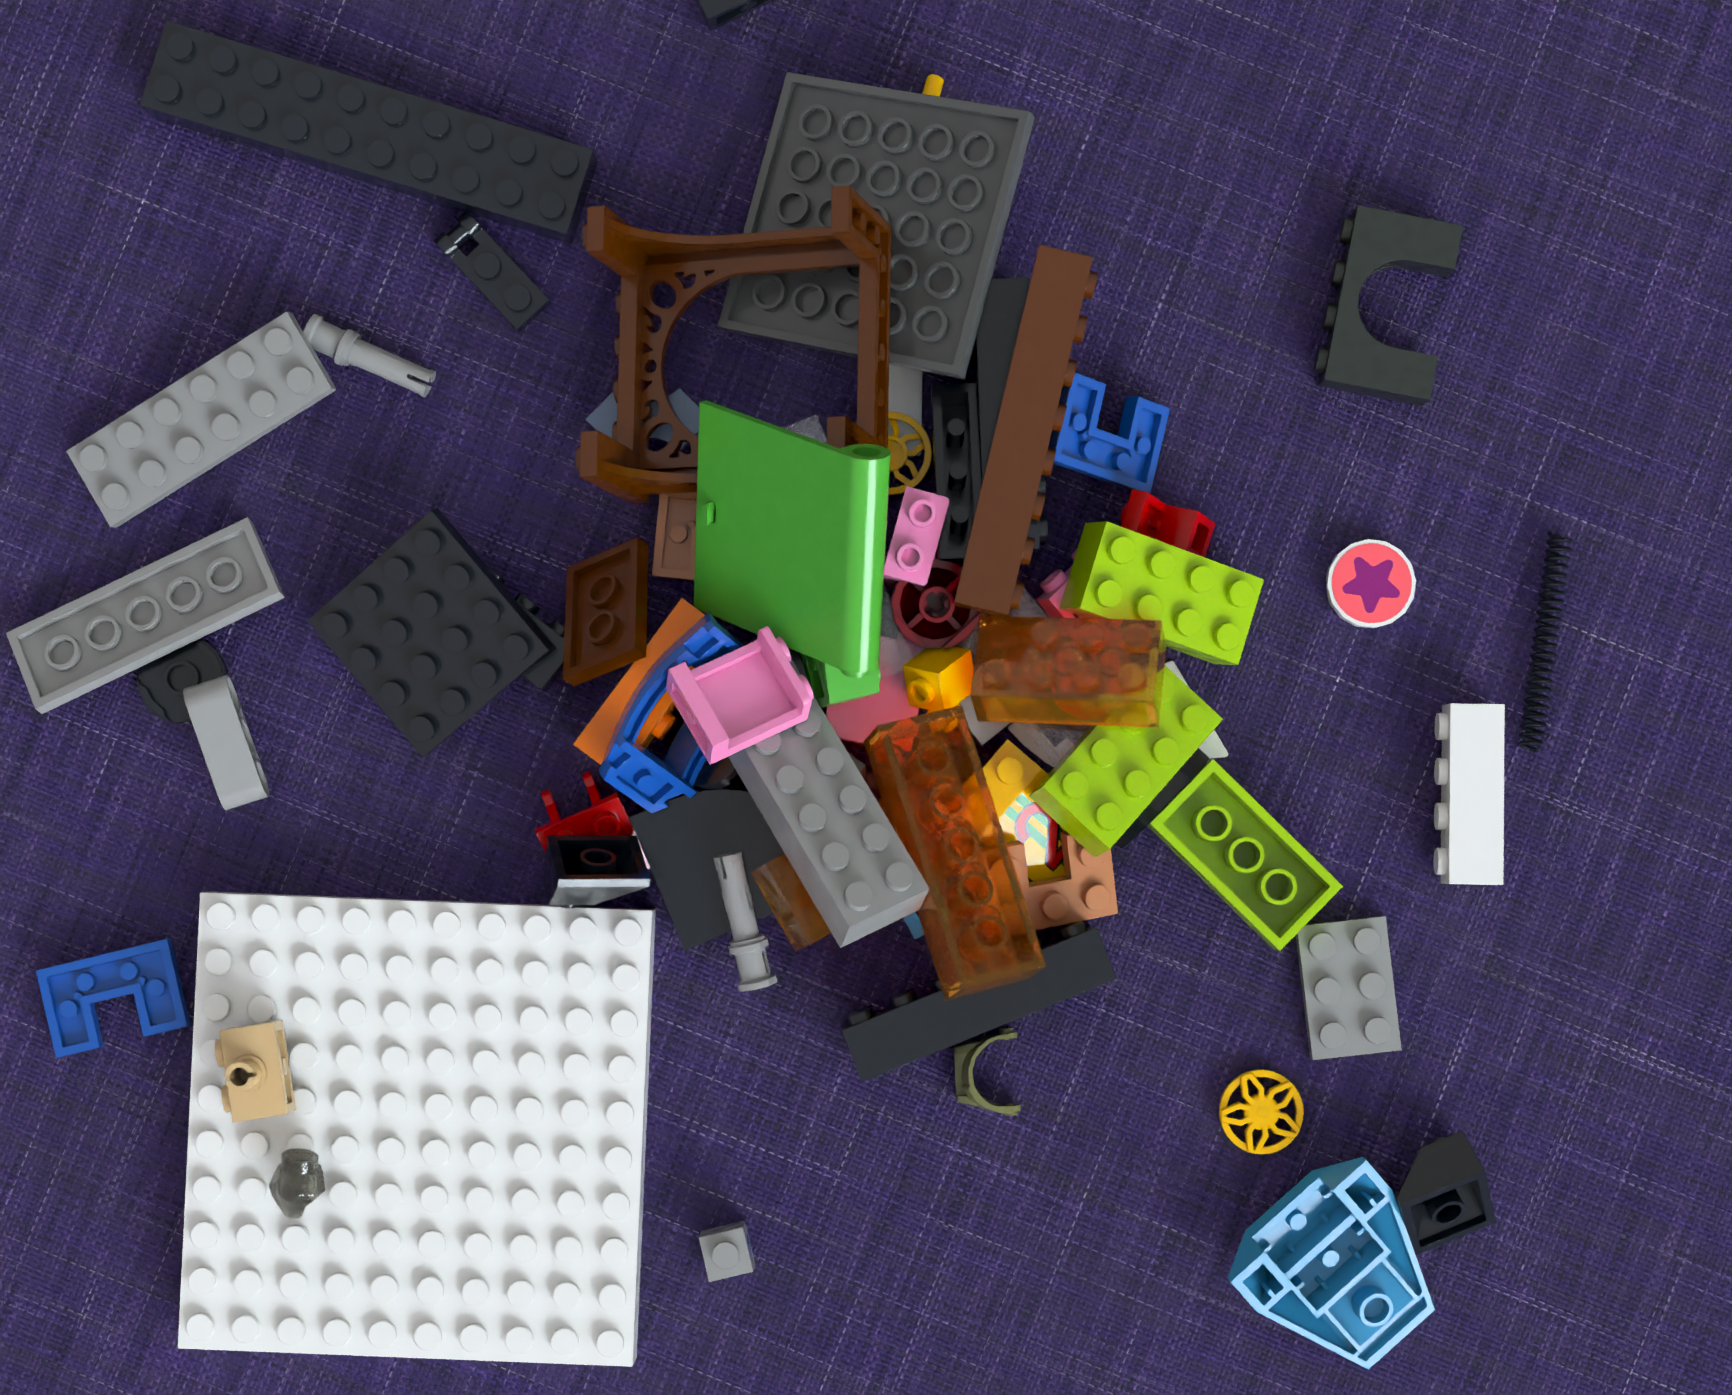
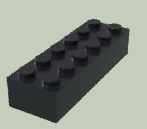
[973,277,1048,557]
[842,921,1117,1082]

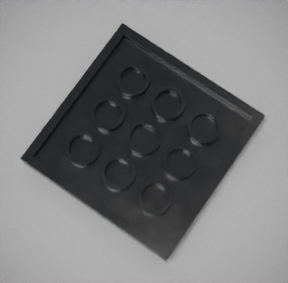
[308,507,554,757]

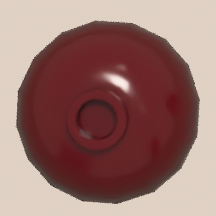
[890,558,980,649]

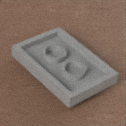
[1296,916,1402,1060]

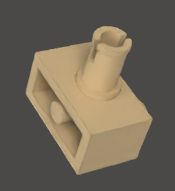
[215,1020,296,1122]

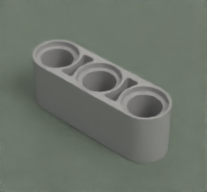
[183,675,270,810]

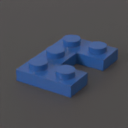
[1048,373,1170,494]
[36,938,191,1058]

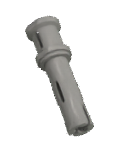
[303,314,436,398]
[713,851,777,992]

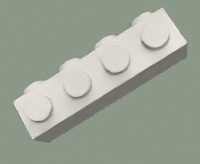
[1433,703,1505,885]

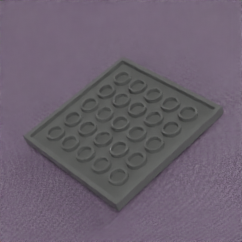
[717,72,1035,379]

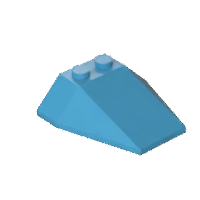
[1227,1157,1435,1370]

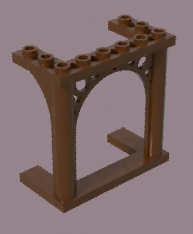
[575,185,891,504]

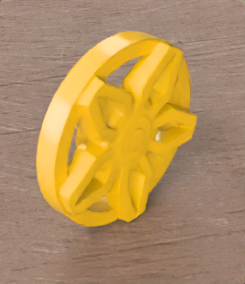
[888,411,932,495]
[1219,1069,1304,1154]

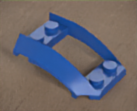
[599,612,745,813]

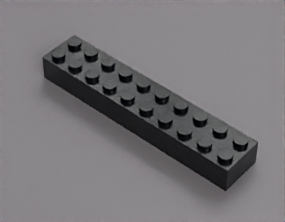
[140,21,598,245]

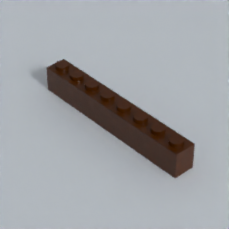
[953,245,1098,618]

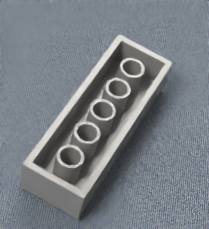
[728,661,930,948]

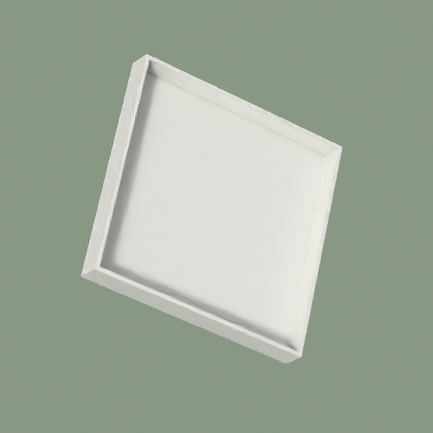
[178,892,656,1367]

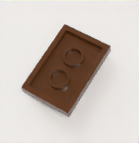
[563,537,648,686]

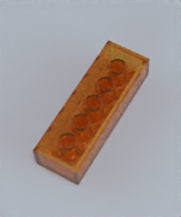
[864,705,1046,1001]

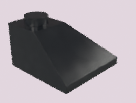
[544,835,650,909]
[1397,1131,1496,1255]

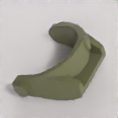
[954,1028,1021,1116]

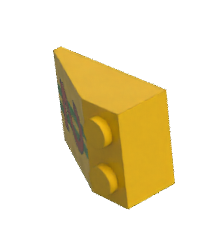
[949,739,1065,882]

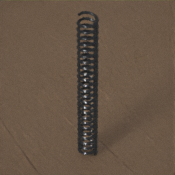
[1517,530,1573,752]

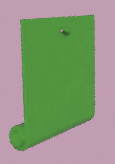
[694,400,891,678]

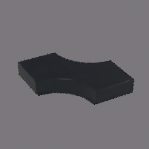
[1116,748,1209,849]

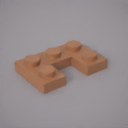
[652,492,697,581]
[976,831,1118,939]

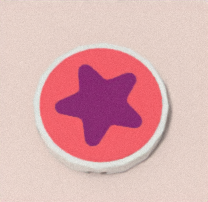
[1326,539,1416,628]

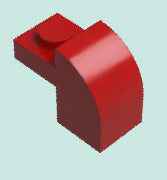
[1121,489,1215,557]

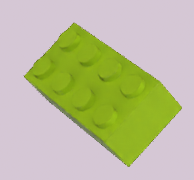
[1059,521,1264,665]
[1029,658,1223,857]
[1148,759,1343,951]

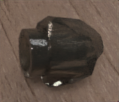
[269,1148,325,1219]

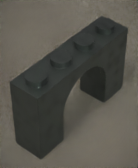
[1313,205,1463,406]

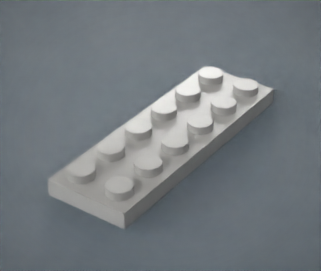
[66,312,337,528]
[6,517,285,714]

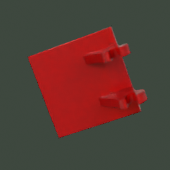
[535,771,650,869]

